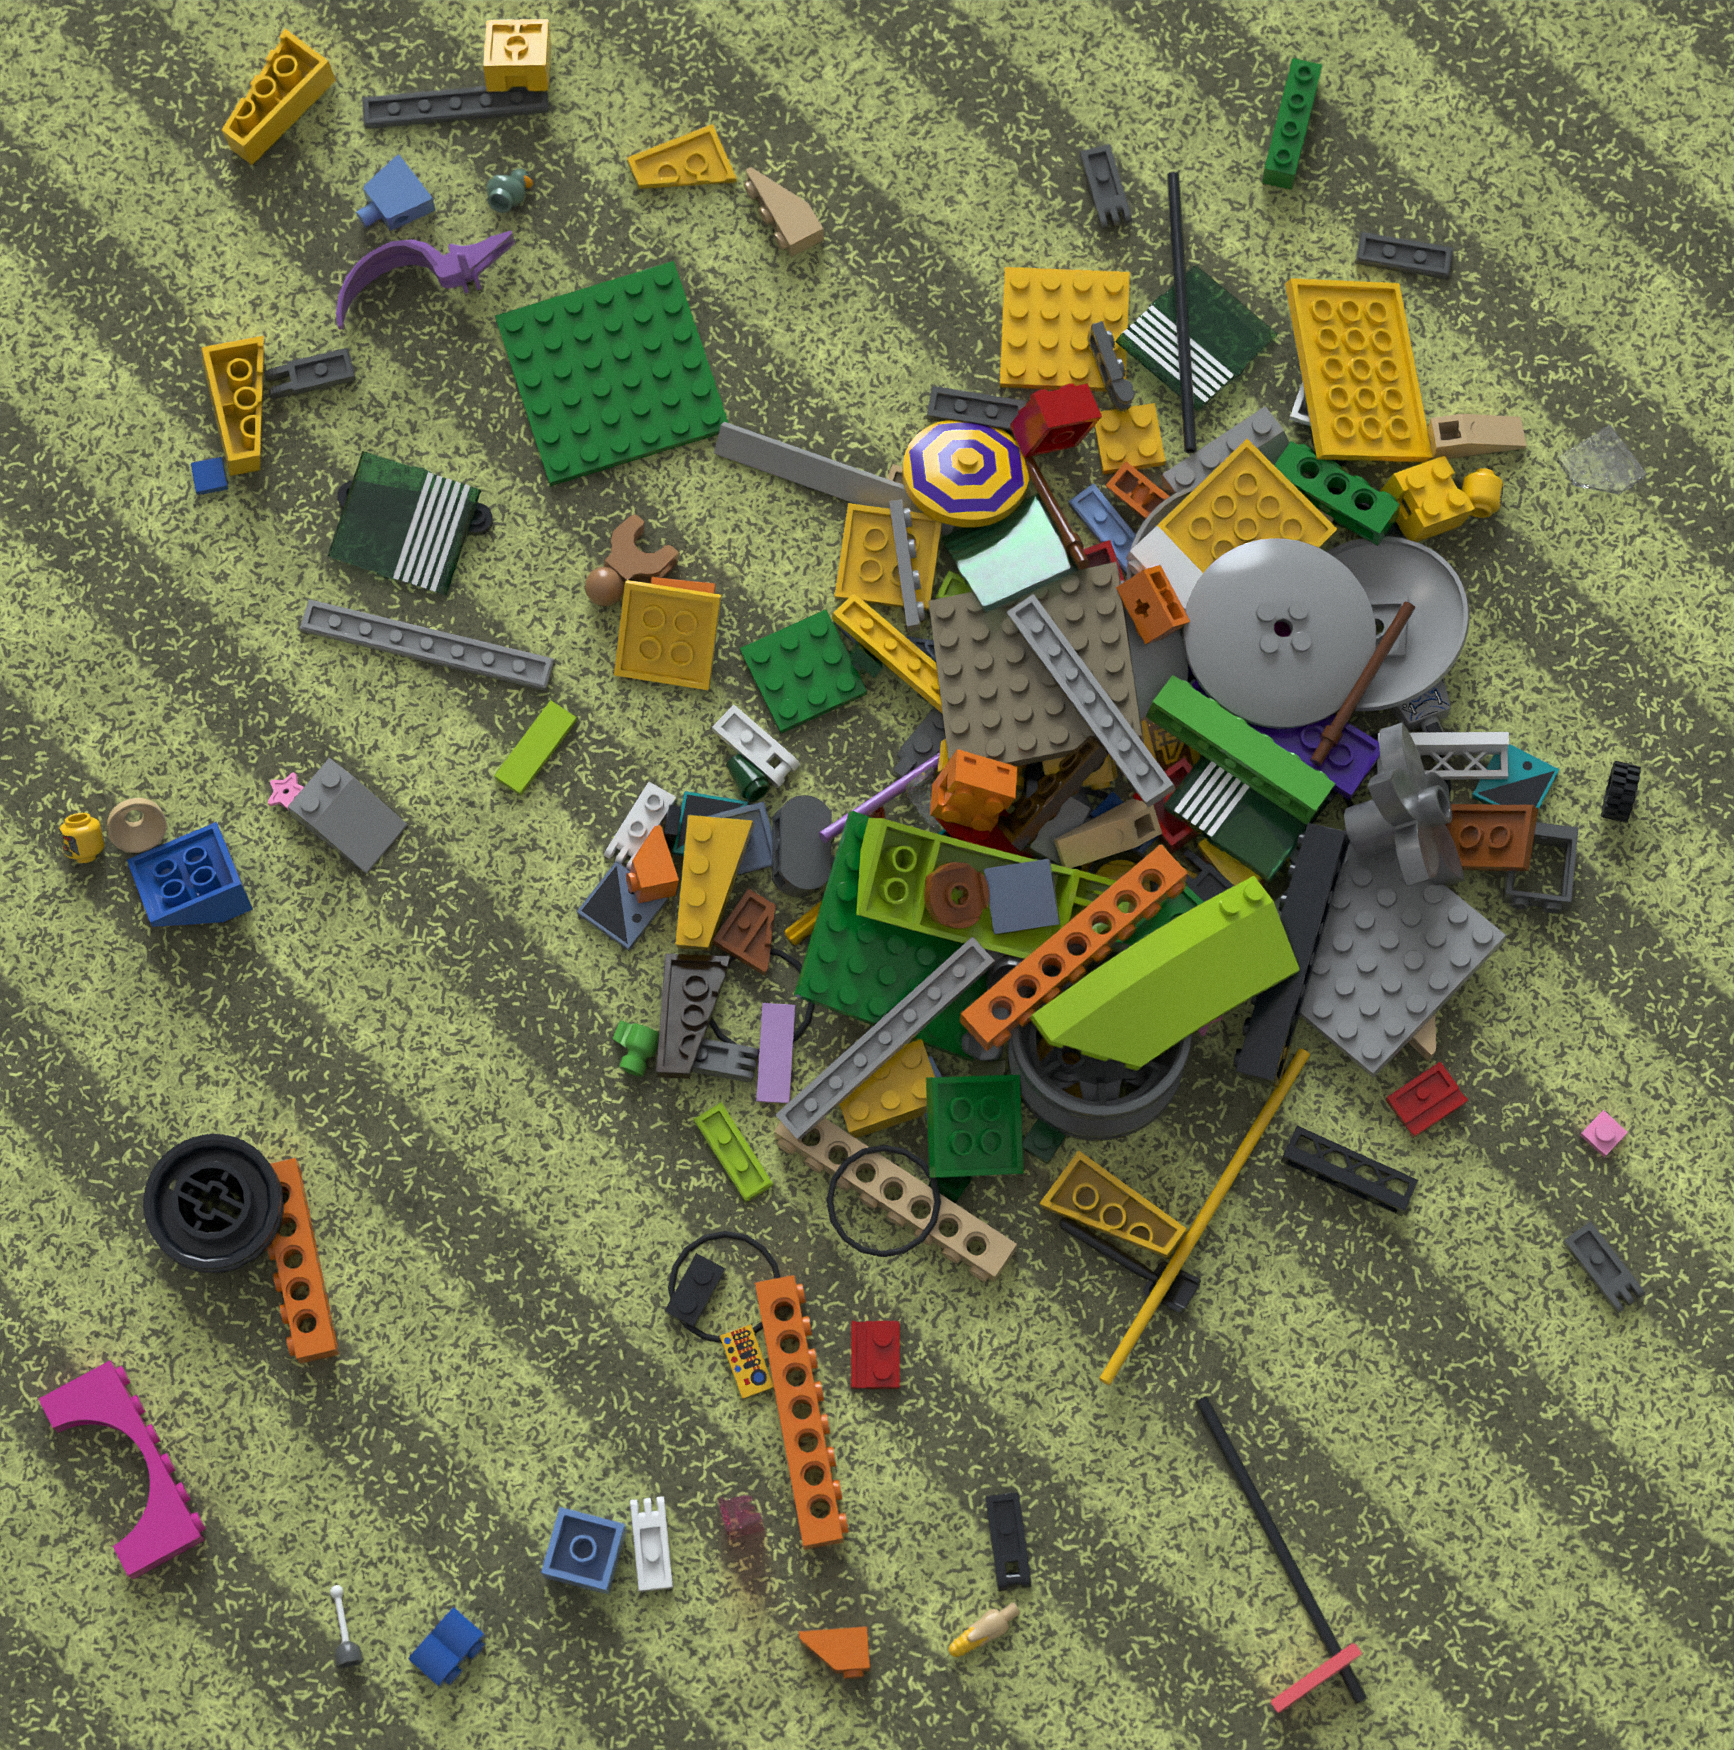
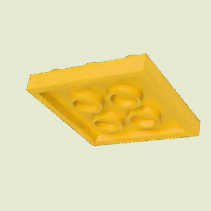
[834,503,942,611]
[614,580,722,690]

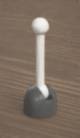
[330,1585,364,1668]

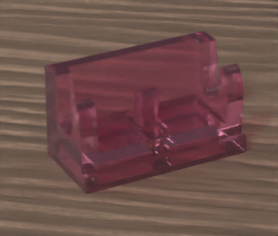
[718,1495,765,1541]

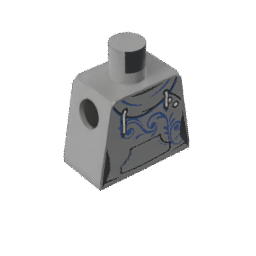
[1390,678,1451,733]

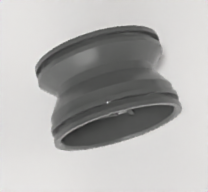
[1008,942,1192,1141]

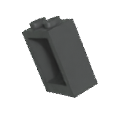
[1502,822,1579,914]

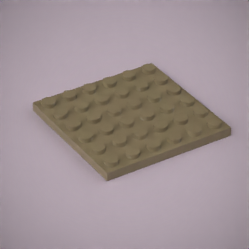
[928,562,1144,766]

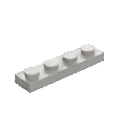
[889,499,925,632]

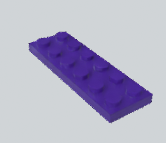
[1192,680,1380,800]

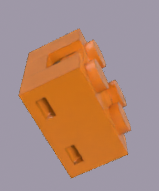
[930,749,1017,832]

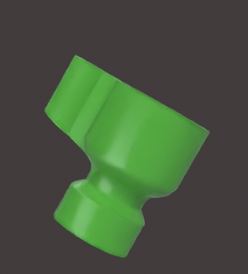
[612,1021,659,1077]

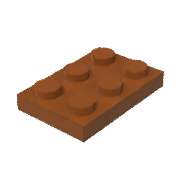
[1445,804,1538,871]

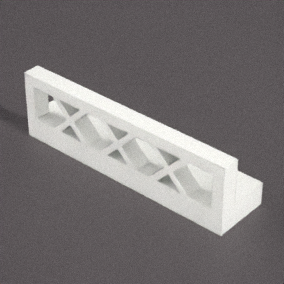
[1377,732,1509,780]

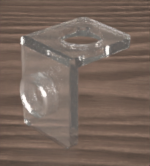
[905,767,939,828]

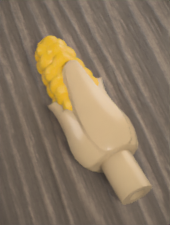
[949,1603,1020,1657]

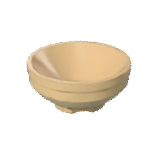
[107,798,167,853]

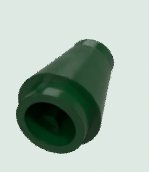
[726,754,770,802]

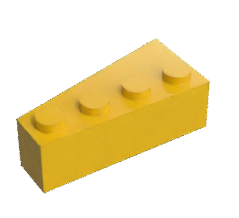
[201,335,264,476]

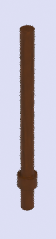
[1025,456,1089,570]
[1310,601,1415,767]

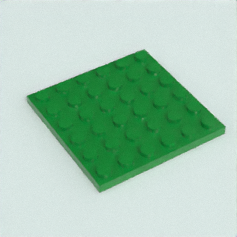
[495,261,729,486]
[794,811,1006,1062]

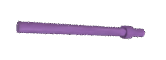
[819,749,940,843]

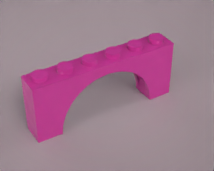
[38,1360,206,1580]

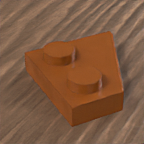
[713,889,776,976]

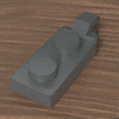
[893,707,946,779]

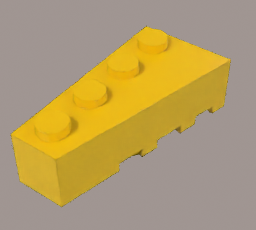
[222,28,336,165]
[675,815,755,951]
[1039,1150,1188,1259]

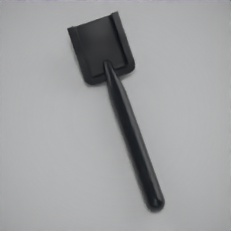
[1059,1217,1201,1314]

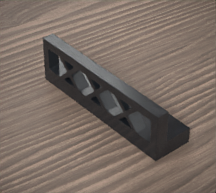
[1281,1126,1418,1217]

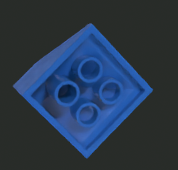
[127,822,253,927]

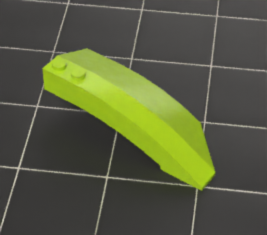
[856,818,1130,959]
[1030,876,1300,1071]

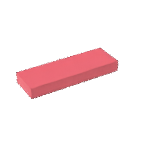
[1271,1643,1364,1713]

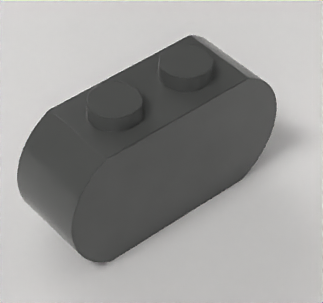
[772,795,835,898]

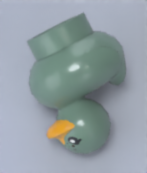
[486,168,533,213]

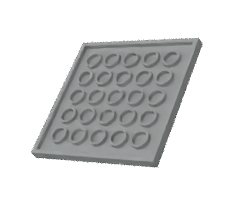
[1274,829,1506,1078]

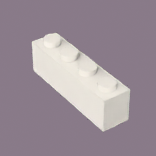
[1126,526,1203,610]

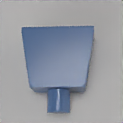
[356,154,435,231]

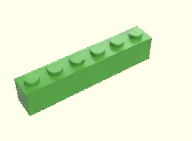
[1145,675,1335,825]

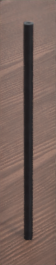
[1167,172,1197,453]
[1195,1396,1367,1704]

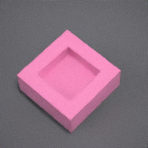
[1580,1110,1628,1158]

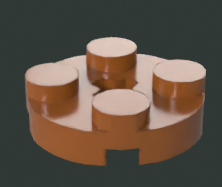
[924,862,989,929]

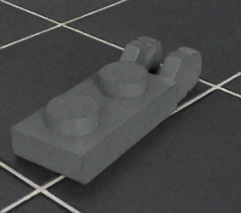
[1087,321,1135,412]
[264,348,356,399]

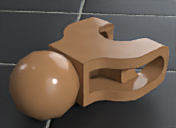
[584,514,680,606]

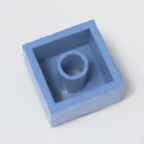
[541,1507,627,1595]

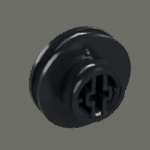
[143,1134,284,1274]

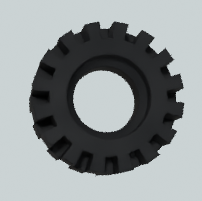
[1601,761,1641,823]

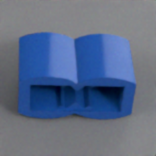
[408,1607,486,1687]

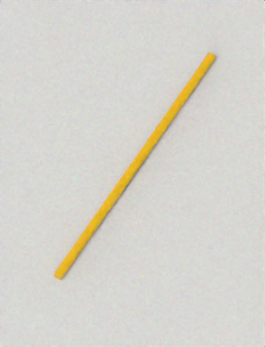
[1099,1048,1310,1386]

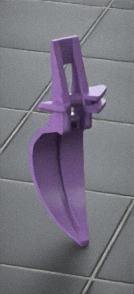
[336,231,515,329]

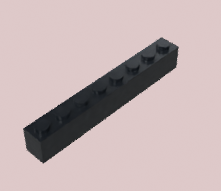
[1233,823,1350,1088]

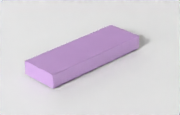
[756,1003,795,1104]

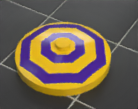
[902,420,1029,527]

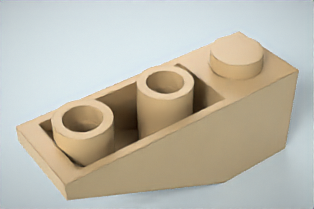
[744,167,824,257]
[1427,414,1526,460]
[1054,799,1162,868]

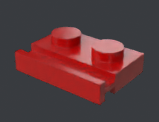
[1385,1061,1468,1138]
[851,1321,900,1389]

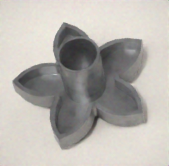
[1344,722,1465,887]

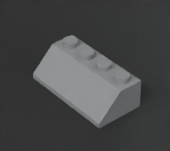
[1160,406,1290,496]

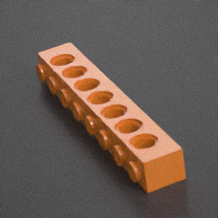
[960,844,1188,1051]
[755,1275,849,1550]

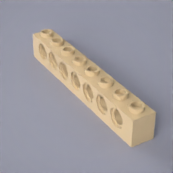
[774,1118,1017,1283]

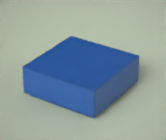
[191,457,228,496]

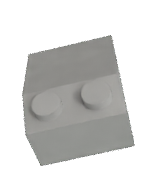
[288,758,408,874]

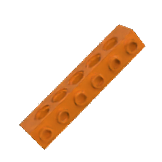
[267,1158,339,1364]

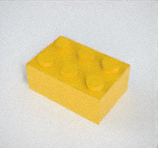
[839,1039,935,1138]

